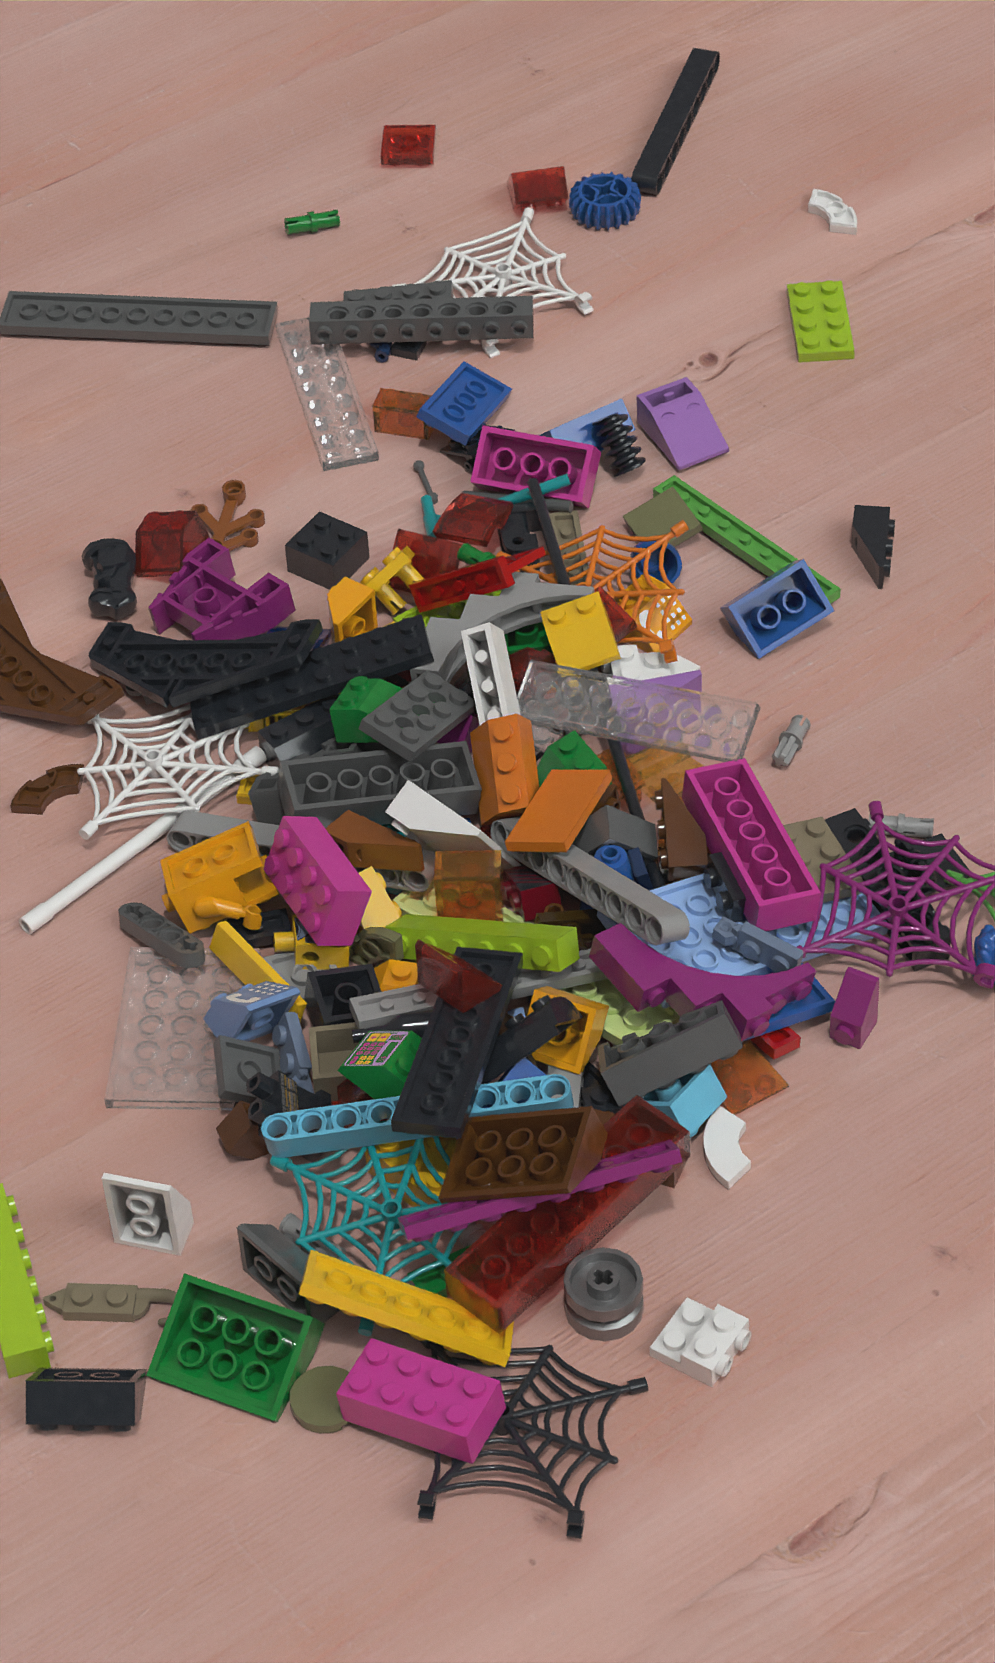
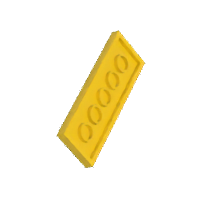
[299,1250,514,1367]

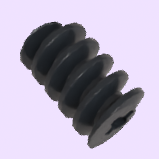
[591,412,646,477]

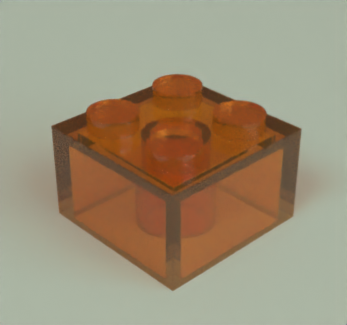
[434,850,505,921]

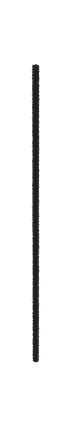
[527,478,665,889]

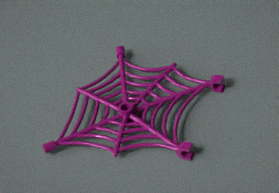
[797,801,995,989]

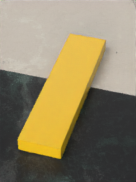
[209,921,307,1022]

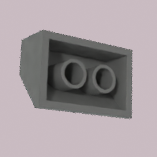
[237,1223,340,1323]

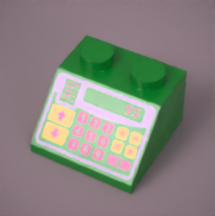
[337,1031,422,1099]

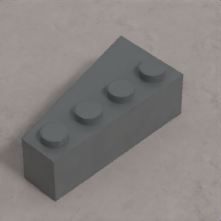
[597,1001,743,1106]

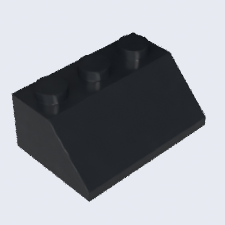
[257,694,339,768]
[26,1368,147,1432]

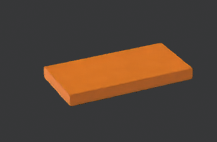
[505,769,612,853]

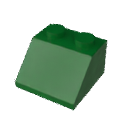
[537,730,612,787]

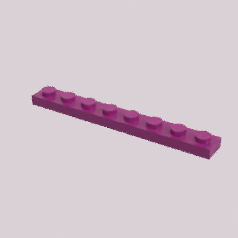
[398,1140,682,1242]

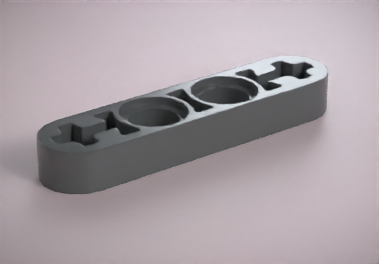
[118,902,205,968]

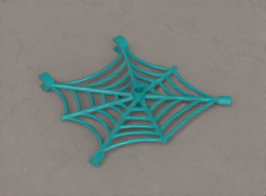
[270,1120,470,1336]

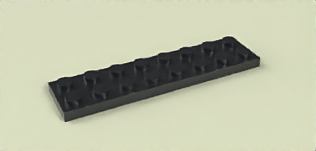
[190,614,434,739]
[391,947,523,1139]

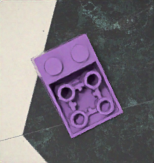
[637,377,729,470]

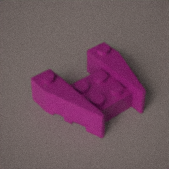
[148,538,296,640]

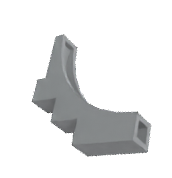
[410,572,595,683]

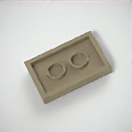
[783,817,863,903]

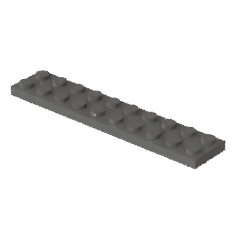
[0,291,278,345]

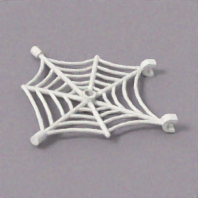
[392,208,594,358]
[77,704,279,840]

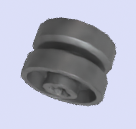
[564,1247,644,1341]

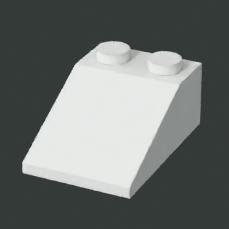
[102,1173,194,1256]

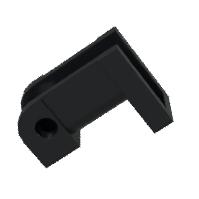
[496,502,546,572]

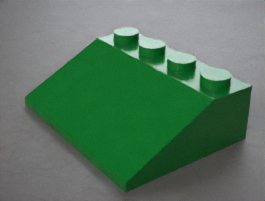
[146,1273,325,1422]

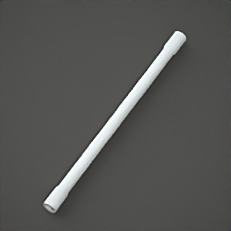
[19,746,267,935]

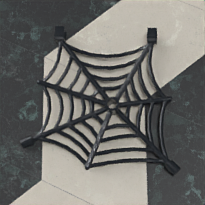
[417,1340,648,1539]

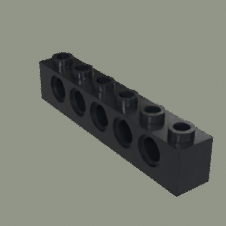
[824,808,951,972]

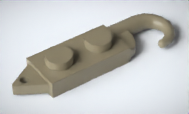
[43,1283,177,1326]

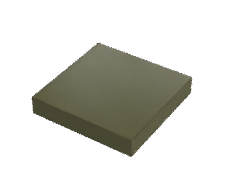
[623,487,703,547]

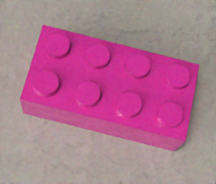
[470,426,601,509]
[264,816,372,946]
[336,1338,506,1464]

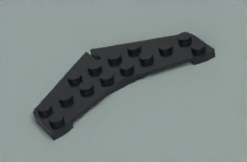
[88,619,323,708]

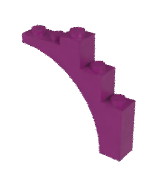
[589,923,816,1041]

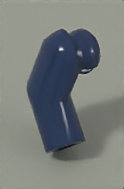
[369,342,392,363]

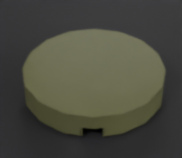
[290,1366,351,1433]

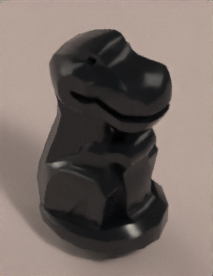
[82,538,137,620]

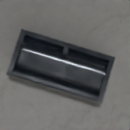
[481,995,583,1084]

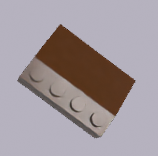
[438,1106,608,1203]

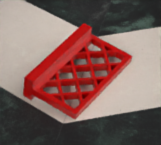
[409,546,546,613]

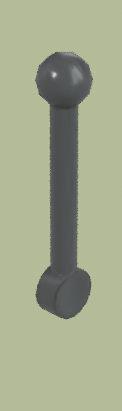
[413,460,438,504]

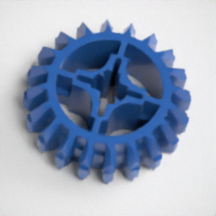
[569,172,641,230]

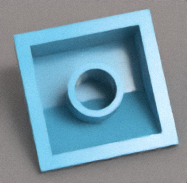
[623,1064,728,1138]

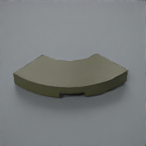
[349,927,404,968]

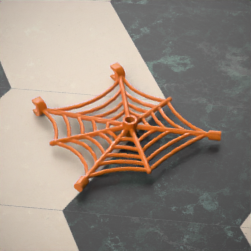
[496,520,689,696]

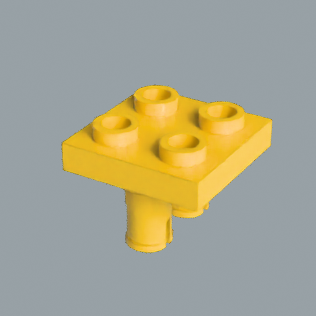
[360,546,424,616]

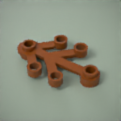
[184,480,265,551]

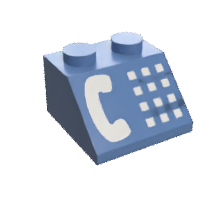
[203,981,301,1041]

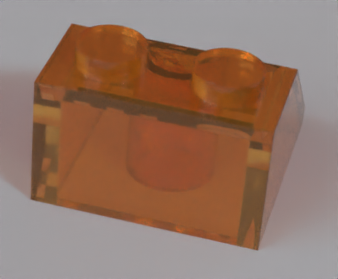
[372,388,434,440]

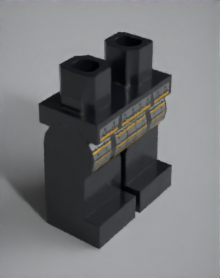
[246,1070,332,1162]

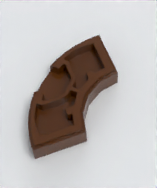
[10,764,85,815]

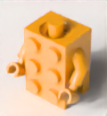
[160,821,279,934]

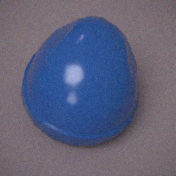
[630,541,682,583]

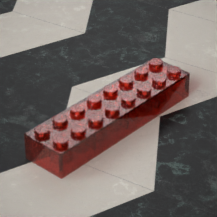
[444,1095,690,1334]

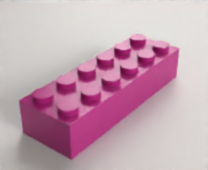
[681,758,821,931]

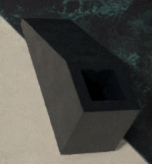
[852,505,895,589]

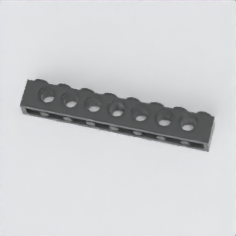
[309,296,534,345]

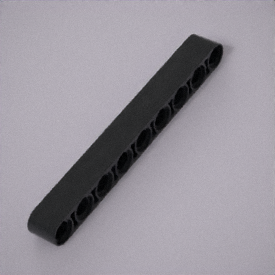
[631,48,720,195]

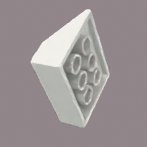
[385,780,521,870]

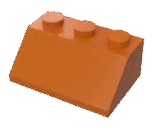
[470,714,540,826]

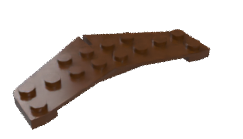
[0,579,125,725]

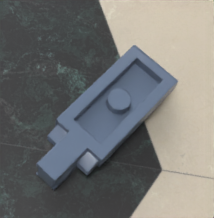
[712,916,803,973]
[272,1012,315,1094]

